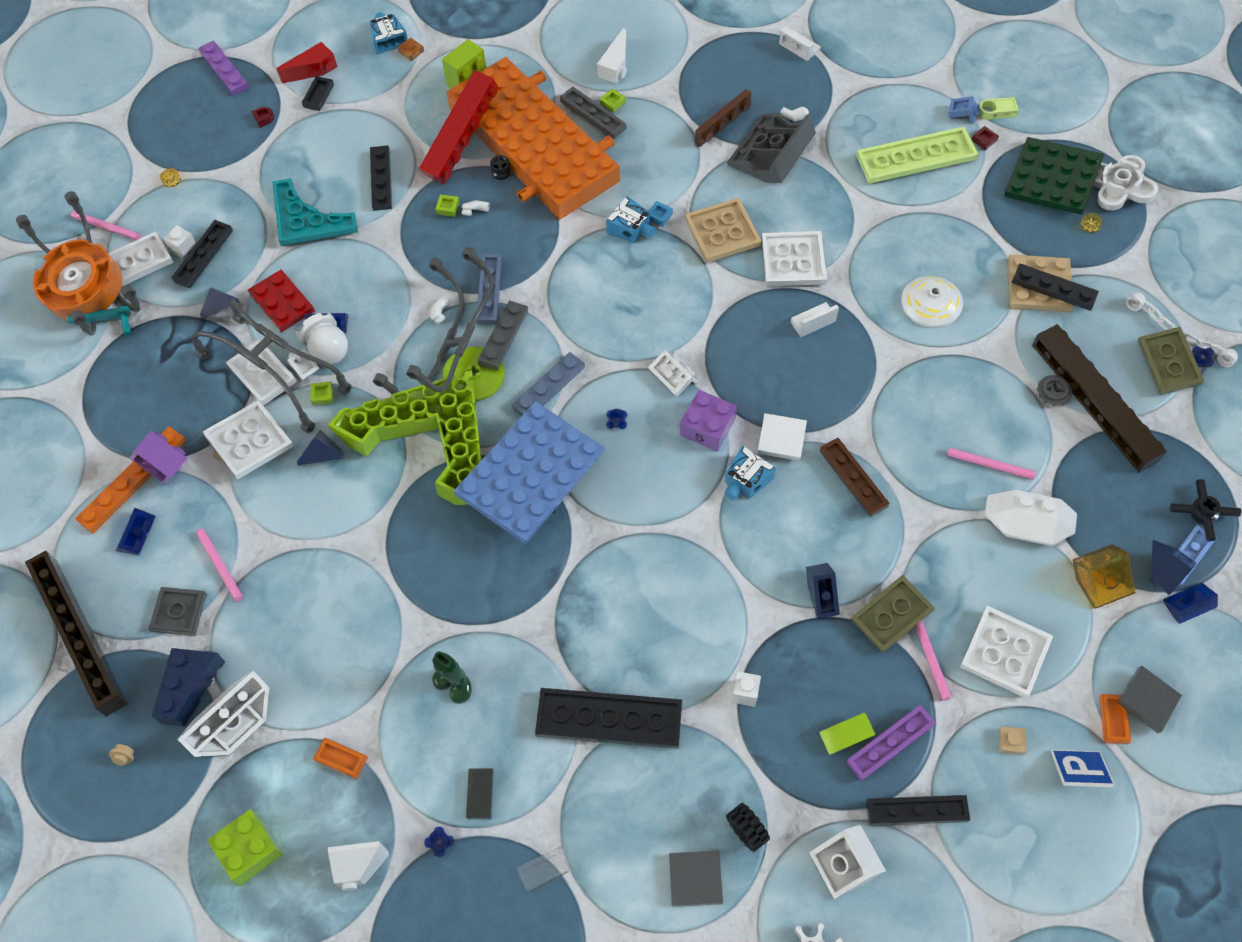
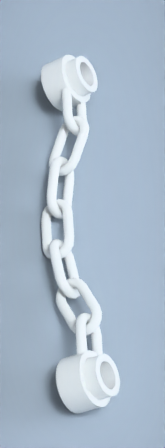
[1126,292,1238,368]

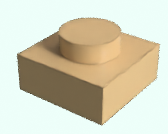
[999,726,1026,755]

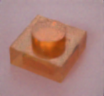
[398,38,424,61]

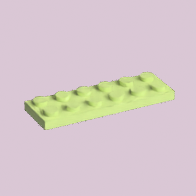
[856,127,979,184]

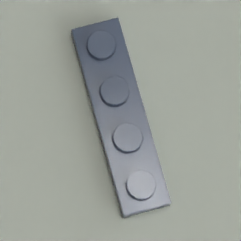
[477,254,502,325]
[512,352,585,416]

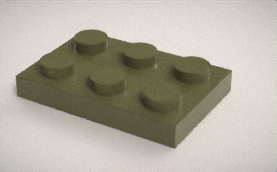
[1137,327,1204,395]
[851,575,935,654]

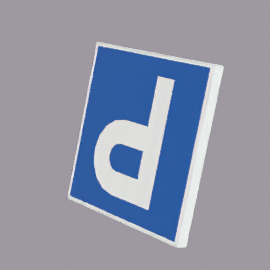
[1051,750,1115,787]

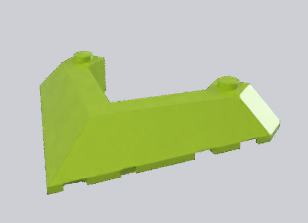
[328,370,481,505]

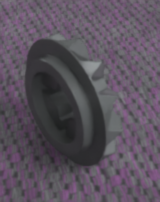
[1037,375,1072,407]

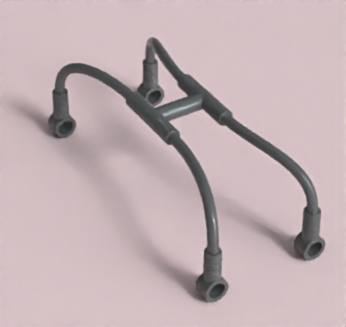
[16,191,140,336]
[373,247,493,394]
[192,298,352,433]

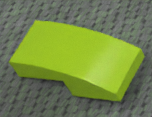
[819,713,876,755]

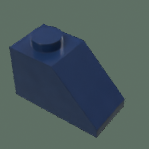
[806,563,840,619]

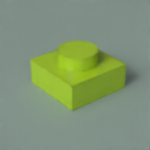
[600,89,626,113]
[435,194,460,217]
[310,381,334,406]

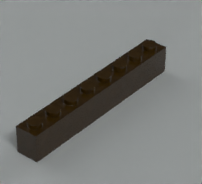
[1032,324,1167,473]
[25,550,128,717]

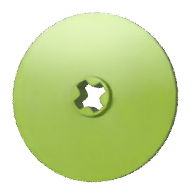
[443,347,505,401]

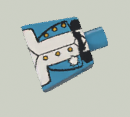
[370,12,409,54]
[606,196,656,243]
[725,445,776,500]

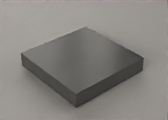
[149,587,207,636]
[1117,666,1182,733]
[669,851,723,907]

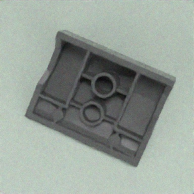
[727,114,816,183]

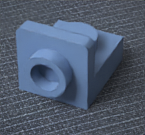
[948,96,980,123]

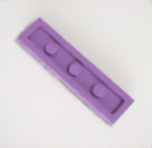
[198,40,249,96]
[846,704,937,782]

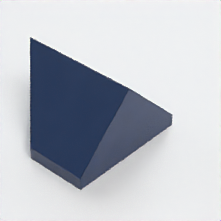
[200,287,240,318]
[297,430,344,466]
[1150,540,1197,595]

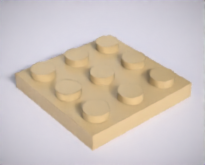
[685,198,762,263]
[1007,254,1074,312]

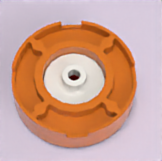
[33,239,122,320]

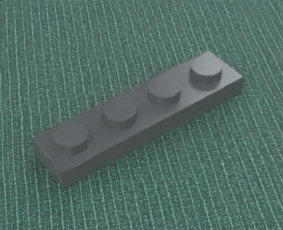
[560,86,627,139]
[478,300,528,371]

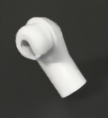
[780,107,809,122]
[461,200,490,216]
[430,296,450,324]

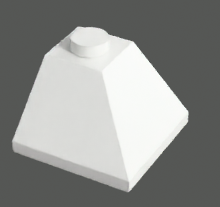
[328,841,389,891]

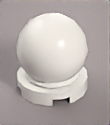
[296,313,348,365]

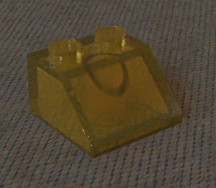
[1073,544,1135,609]

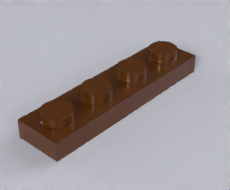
[695,89,751,147]
[819,437,890,517]

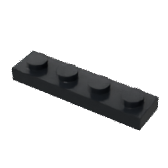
[370,145,392,211]
[171,220,233,289]
[1011,263,1099,311]
[866,795,970,826]

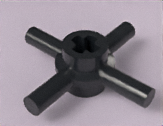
[1170,479,1242,541]

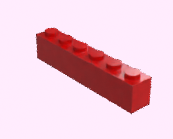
[419,70,499,185]

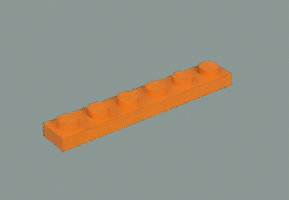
[75,426,186,534]

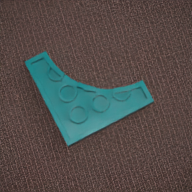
[272,178,358,246]

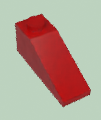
[276,42,337,83]

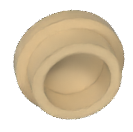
[109,744,134,766]

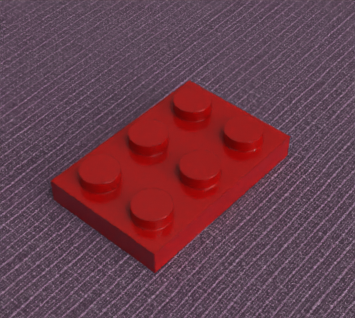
[248,269,315,333]

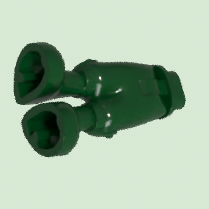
[432,651,472,704]

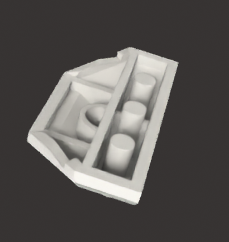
[984,490,1077,546]
[177,670,269,757]

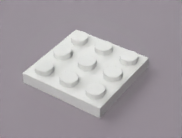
[761,231,827,286]
[203,400,293,480]
[960,606,1053,699]

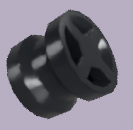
[490,155,510,180]

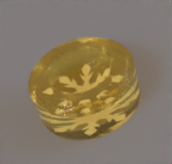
[160,168,181,187]
[1081,213,1103,233]

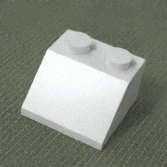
[809,825,886,899]

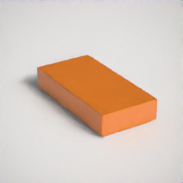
[1099,694,1131,744]
[313,737,368,780]

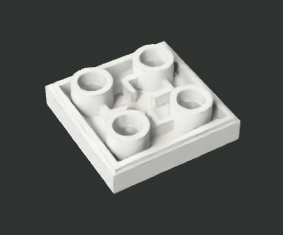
[757,413,807,461]

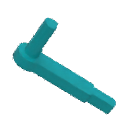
[67,306,131,336]

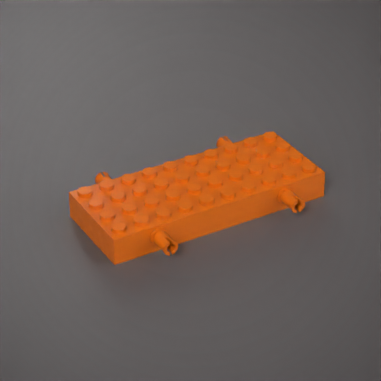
[446,57,620,220]

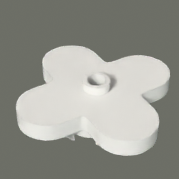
[1093,155,1158,211]

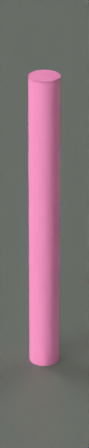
[71,211,141,240]
[947,447,1036,480]
[196,528,243,602]
[915,621,952,701]

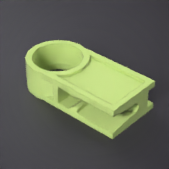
[979,97,1019,120]

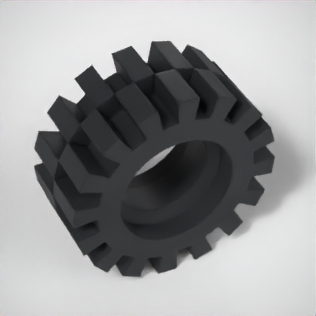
[726,803,770,852]

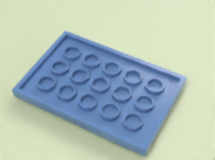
[454,401,605,544]

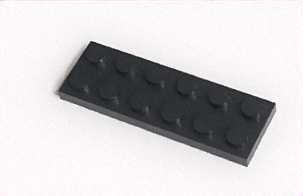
[535,688,682,749]

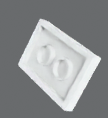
[109,231,174,287]
[226,339,297,406]

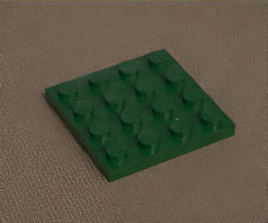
[1004,137,1104,215]

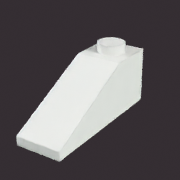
[597,28,627,84]

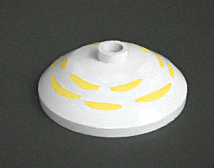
[901,276,963,328]

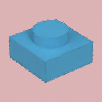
[649,201,673,227]

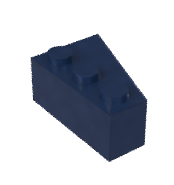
[152,648,225,727]

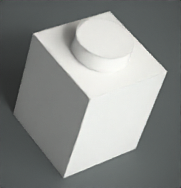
[163,225,196,260]
[732,671,761,707]

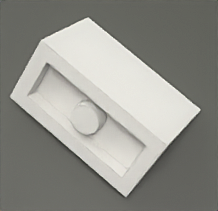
[779,27,821,61]
[791,302,839,337]

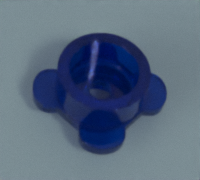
[1192,346,1214,367]
[606,409,627,429]
[424,827,454,857]

